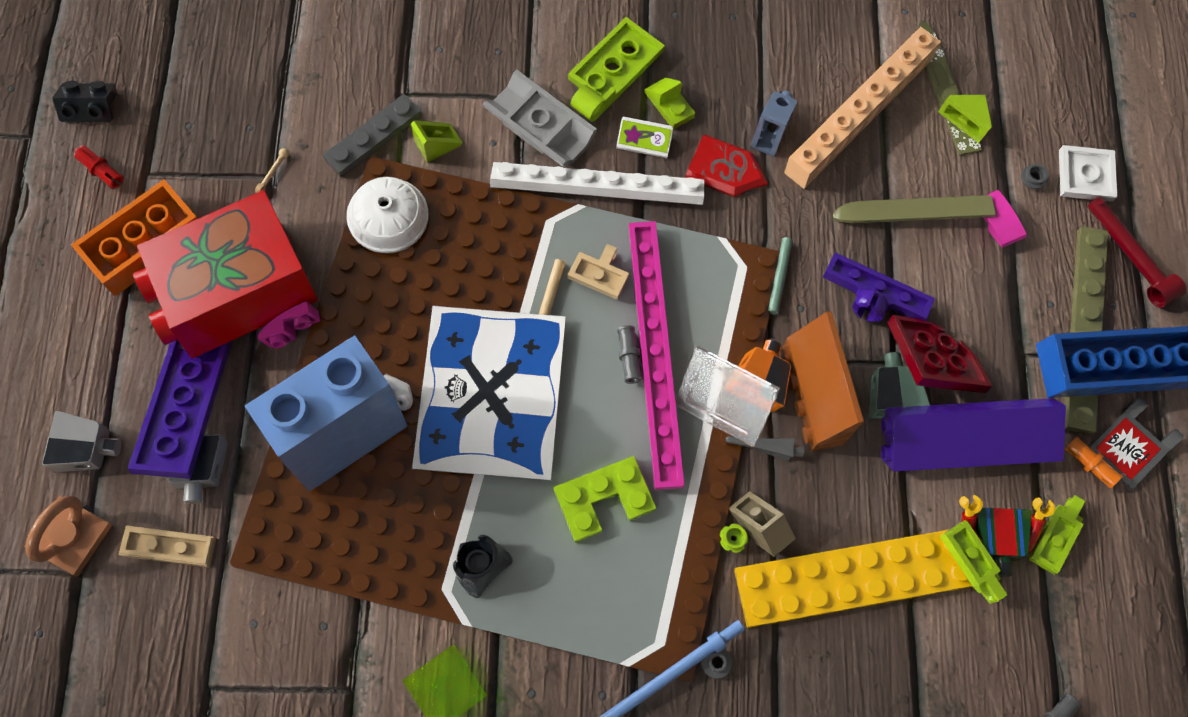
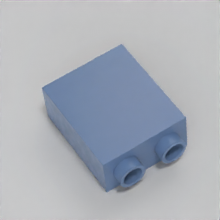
[245,335,408,492]

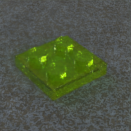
[402,644,488,717]

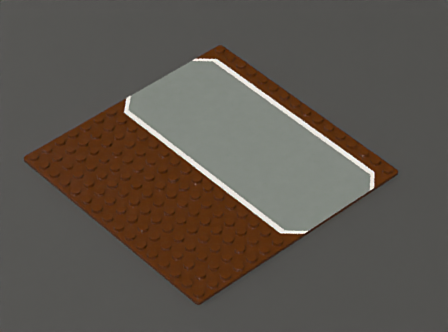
[230,157,779,682]

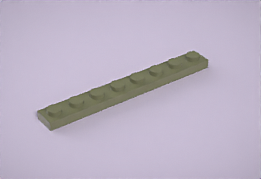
[1065,226,1108,435]

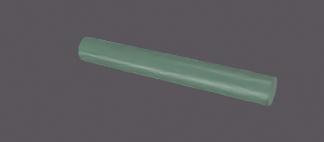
[768,237,793,315]

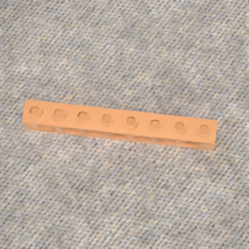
[784,27,941,189]

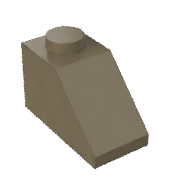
[729,491,796,557]

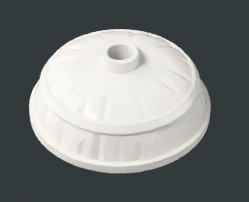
[347,177,429,253]

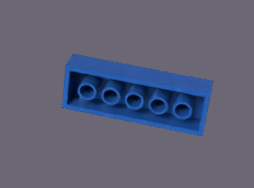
[1036,326,1188,398]

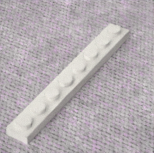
[490,162,704,205]

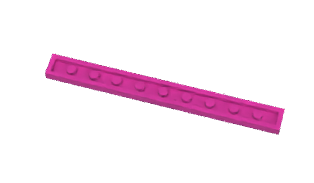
[628,221,684,490]

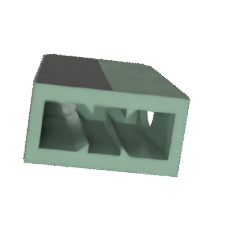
[869,352,930,418]

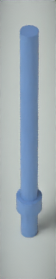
[600,620,745,717]

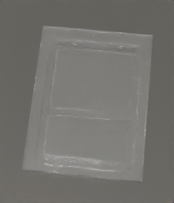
[675,346,780,447]

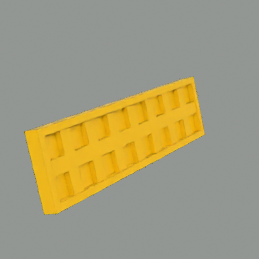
[734,529,973,628]

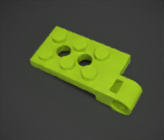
[568,17,665,122]

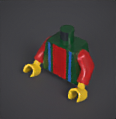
[959,495,1055,577]

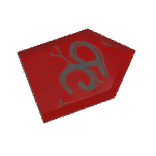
[685,134,768,197]

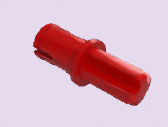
[74,145,124,189]

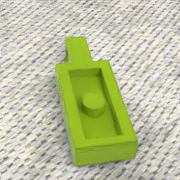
[1028,495,1085,575]
[939,520,1007,604]

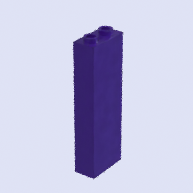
[881,398,1066,471]

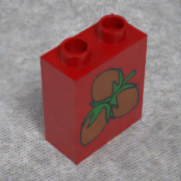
[133,190,318,359]

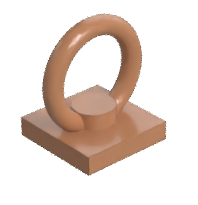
[24,495,112,577]

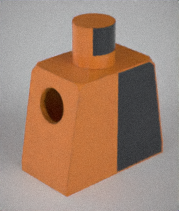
[725,340,791,412]

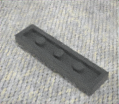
[322,94,422,177]

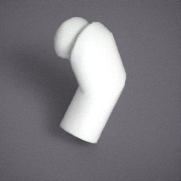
[384,374,413,411]

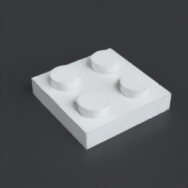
[1059,145,1117,202]

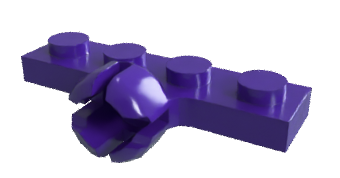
[823,252,935,323]

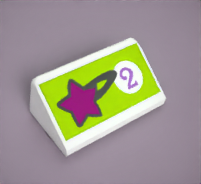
[616,117,673,158]

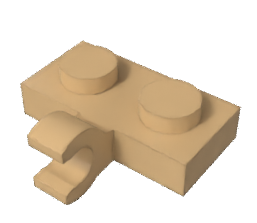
[568,244,629,300]

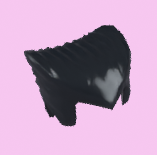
[453,535,513,598]

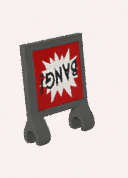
[1089,397,1184,490]

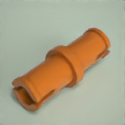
[1064,436,1123,489]

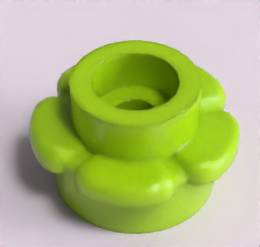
[720,524,748,553]

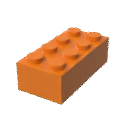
[71,179,198,297]

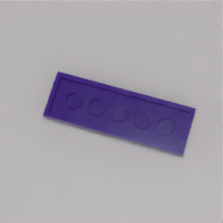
[128,340,233,479]

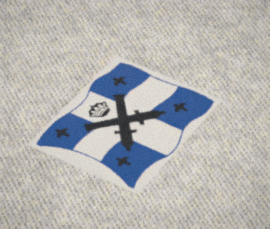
[412,306,566,480]

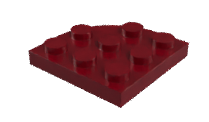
[887,315,992,393]

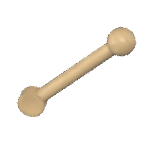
[255,148,289,193]

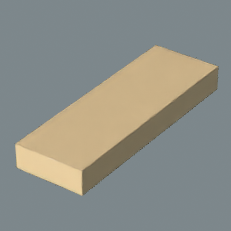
[119,526,216,568]

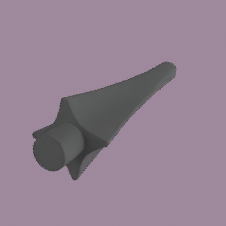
[726,436,804,461]

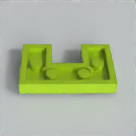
[553,456,656,543]

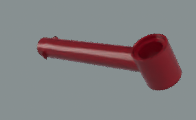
[1087,197,1187,308]

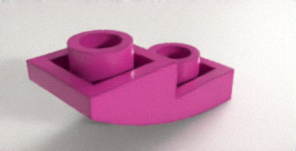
[983,190,1027,248]
[257,301,320,348]

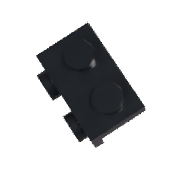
[52,81,117,122]

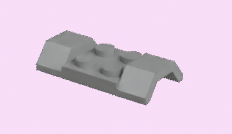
[482,69,597,167]

